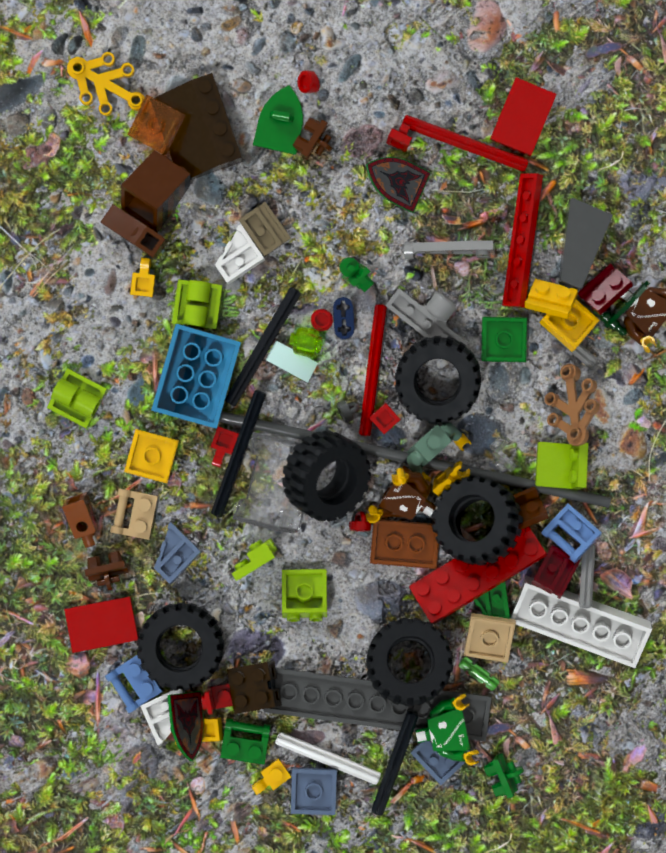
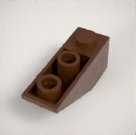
[100,204,168,260]

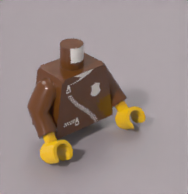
[619,287,666,353]
[366,465,436,523]

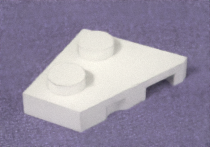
[215,224,265,285]
[140,689,185,745]

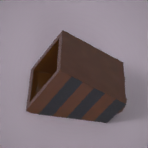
[121,150,190,233]

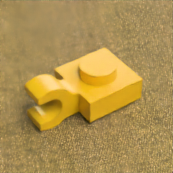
[130,257,156,297]
[432,461,470,497]
[252,758,292,795]

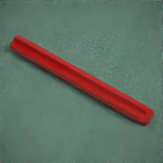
[402,115,529,172]
[359,304,387,436]

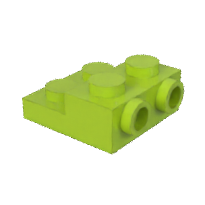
[232,538,277,581]
[282,569,327,622]

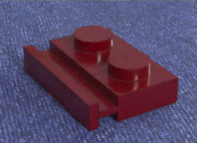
[578,263,633,315]
[532,545,581,599]

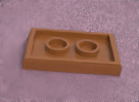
[370,519,439,569]

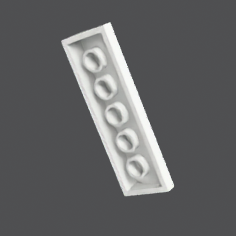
[510,575,652,668]

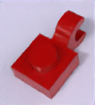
[211,426,239,468]

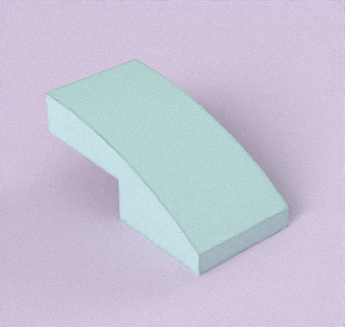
[266,341,318,383]

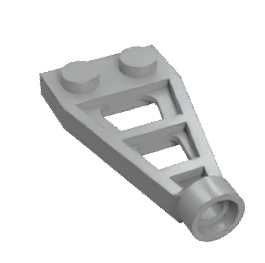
[404,240,496,259]

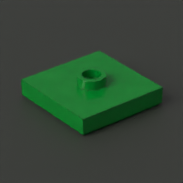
[481,317,527,363]

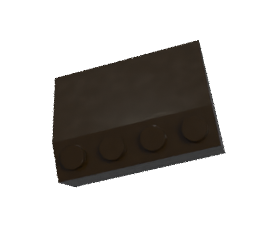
[151,73,243,180]

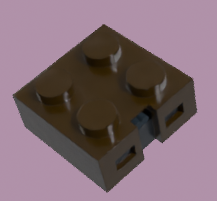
[227,661,282,714]

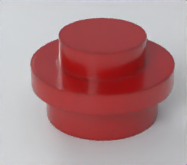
[311,309,333,331]

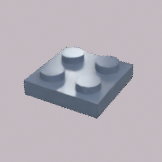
[291,767,337,815]

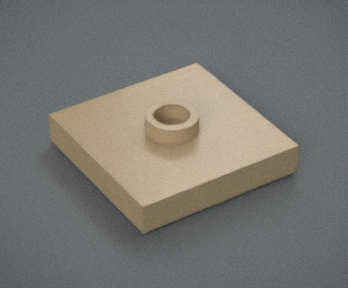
[464,613,516,663]

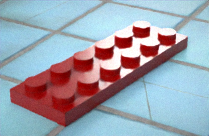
[408,527,547,625]

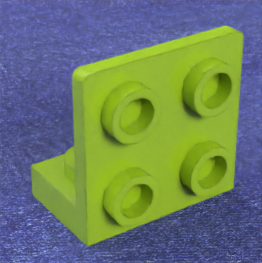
[535,442,588,490]

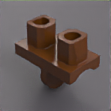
[293,117,333,161]
[84,551,129,591]

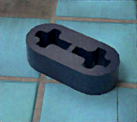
[333,297,354,340]

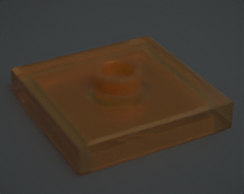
[127,95,185,155]

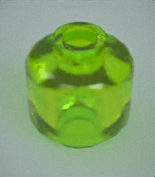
[289,327,323,358]

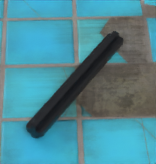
[372,711,418,816]

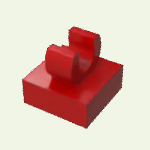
[386,123,412,153]
[368,403,401,434]

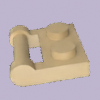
[110,488,159,540]

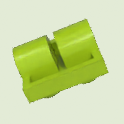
[172,279,223,330]
[47,368,108,428]

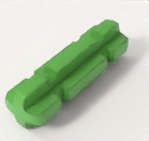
[459,656,500,691]

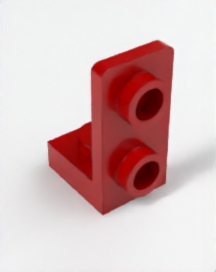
[201,683,233,715]

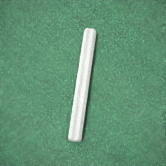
[275,732,381,785]

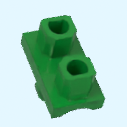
[339,257,374,292]
[484,753,524,799]

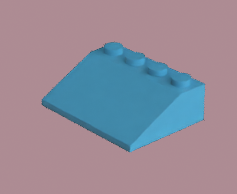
[151,324,241,429]

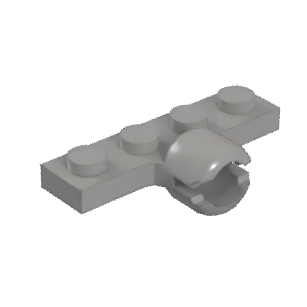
[385,288,469,347]

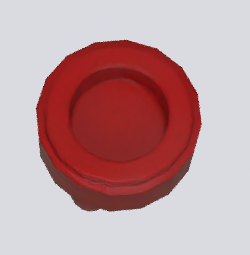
[297,70,320,93]
[349,511,371,532]

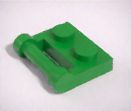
[220,718,271,765]

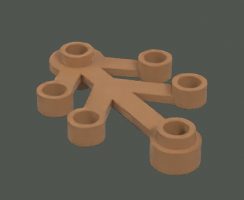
[545,364,600,446]

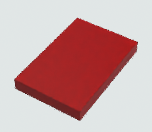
[490,77,557,157]
[64,596,139,653]

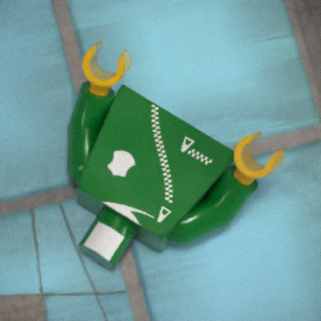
[415,694,479,765]

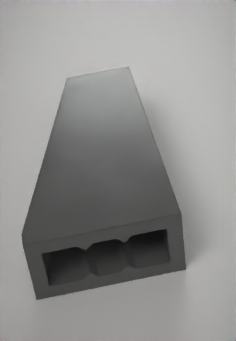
[558,198,613,291]

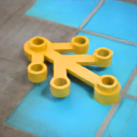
[67,52,146,116]

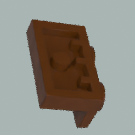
[514,486,549,529]

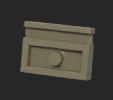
[239,202,291,257]

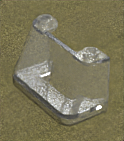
[232,432,304,533]

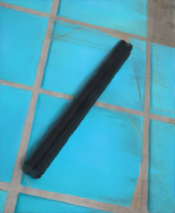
[225,287,301,406]
[211,390,266,517]

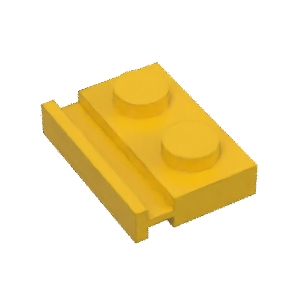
[525,279,578,319]

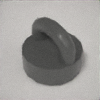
[336,400,359,423]

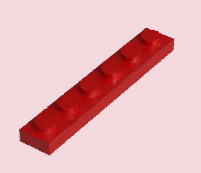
[502,173,543,308]

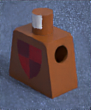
[62,492,98,548]

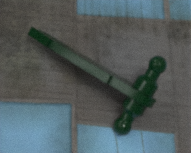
[593,281,650,336]

